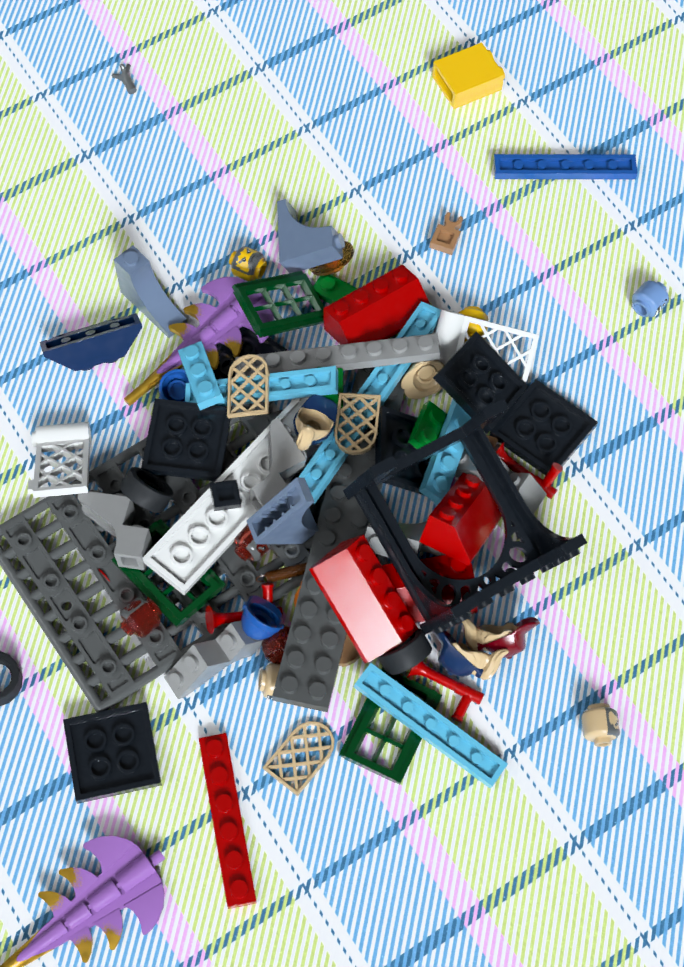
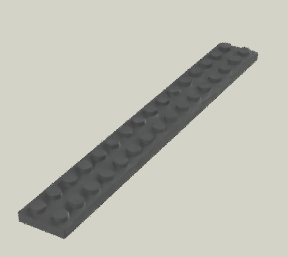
[272,363,412,713]

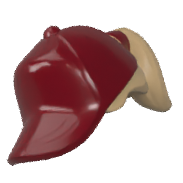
[462,617,540,659]

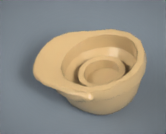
[401,360,444,399]

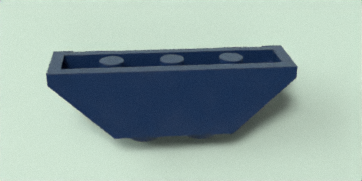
[39,313,142,371]

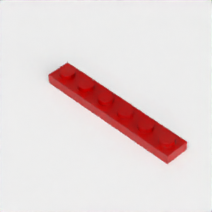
[198,733,257,909]

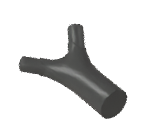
[112,64,137,94]

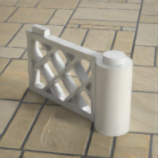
[435,309,539,383]
[28,422,92,498]

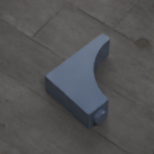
[277,199,345,273]
[114,245,188,338]
[247,477,319,544]

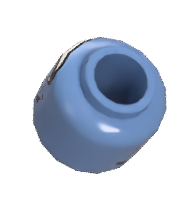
[632,280,669,317]

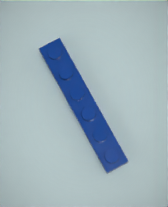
[493,154,637,179]

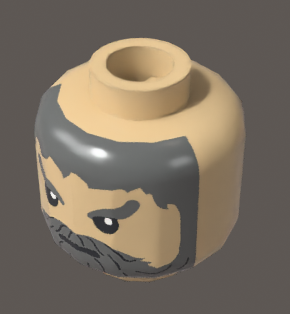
[581,703,620,747]

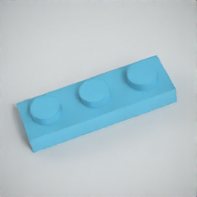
[178,341,224,410]

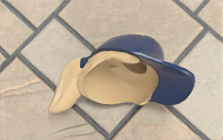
[293,395,338,451]
[432,631,509,680]

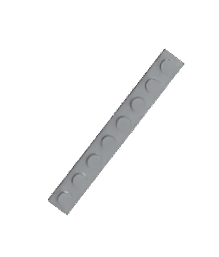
[235,333,440,377]

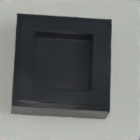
[209,480,241,511]

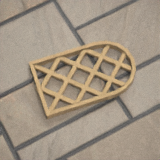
[227,354,270,419]
[334,393,381,455]
[262,721,334,797]

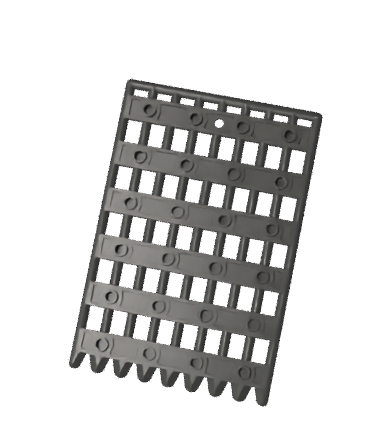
[0,401,326,712]

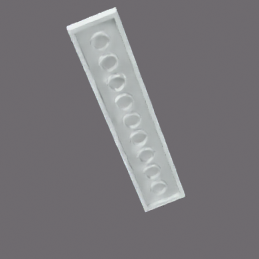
[143,397,347,595]

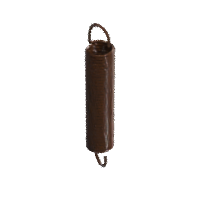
[256,562,307,583]

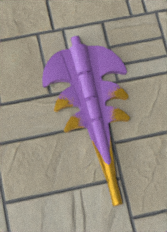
[124,277,275,406]
[0,836,165,967]

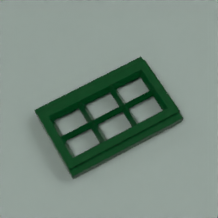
[232,271,324,338]
[111,519,226,628]
[339,667,442,785]

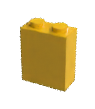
[432,42,505,109]

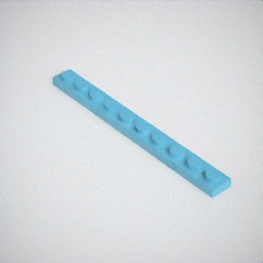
[299,301,441,504]

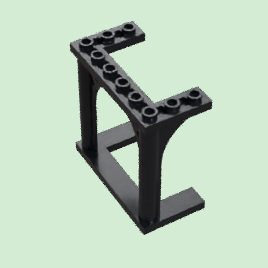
[343,399,587,635]

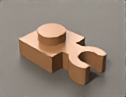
[429,212,463,255]

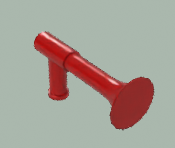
[496,442,563,499]
[205,583,283,634]
[407,661,484,723]

